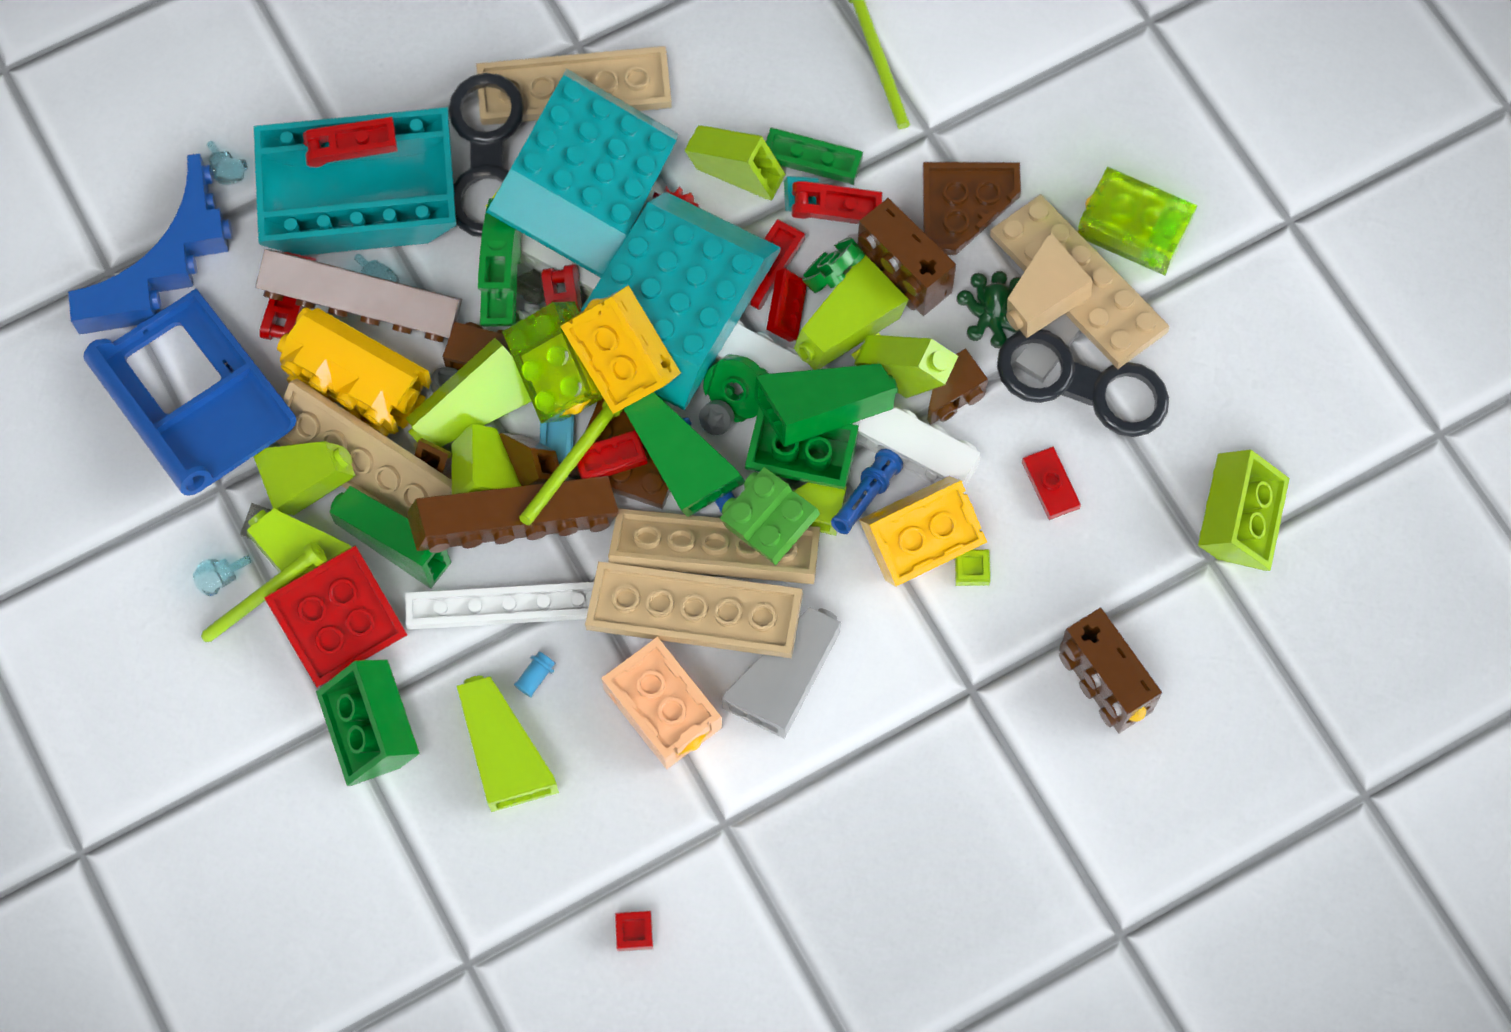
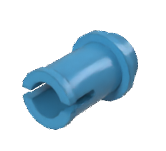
[514,652,555,698]

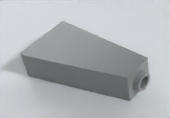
[722,607,841,739]

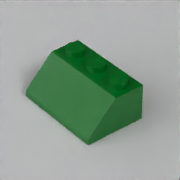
[745,406,859,490]
[316,659,420,786]

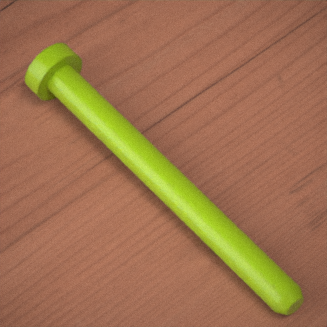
[201,542,327,642]

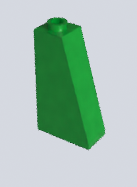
[755,364,898,447]
[623,392,745,517]
[329,486,451,589]

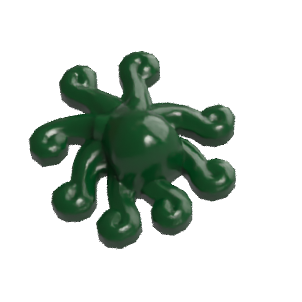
[956,271,1021,349]

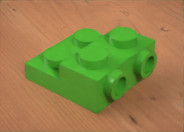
[720,467,820,565]

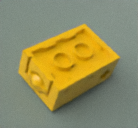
[560,285,681,414]
[859,476,987,586]

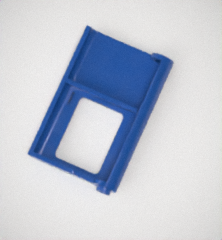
[83,288,297,496]

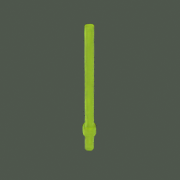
[848,0,910,129]
[519,401,623,526]

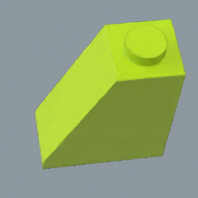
[684,125,786,200]
[854,335,958,398]
[452,424,521,494]
[253,441,356,515]
[247,508,351,582]

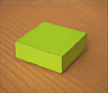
[954,549,991,586]

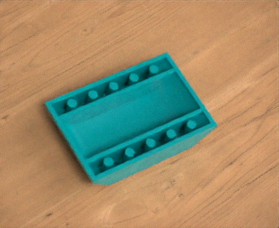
[486,69,678,278]
[253,107,457,256]
[580,192,781,411]

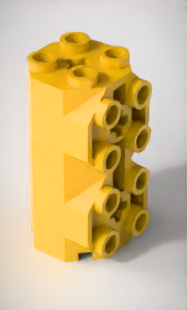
[277,307,432,437]

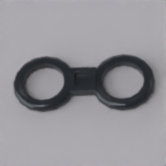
[448,73,525,238]
[997,329,1169,437]

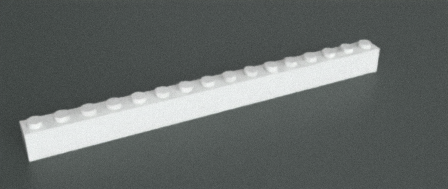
[521,233,981,488]

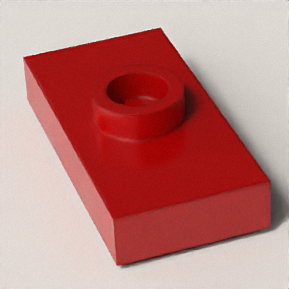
[766,268,807,342]
[577,430,647,479]
[1022,446,1081,520]

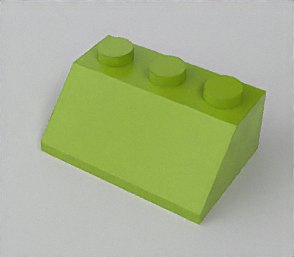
[1198,449,1290,571]

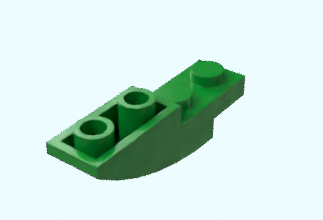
[478,198,522,327]

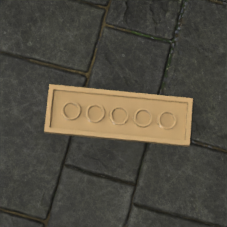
[476,46,672,125]
[990,194,1169,369]
[276,378,452,519]
[609,508,820,584]
[585,561,803,658]

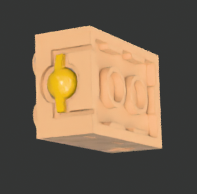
[601,637,722,769]

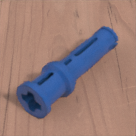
[831,449,903,534]

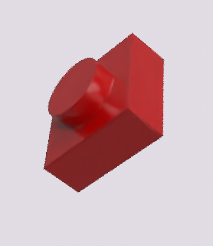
[615,911,653,952]

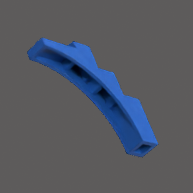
[68,153,233,335]

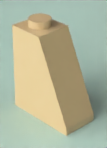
[1006,234,1093,338]

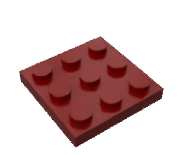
[264,545,407,688]

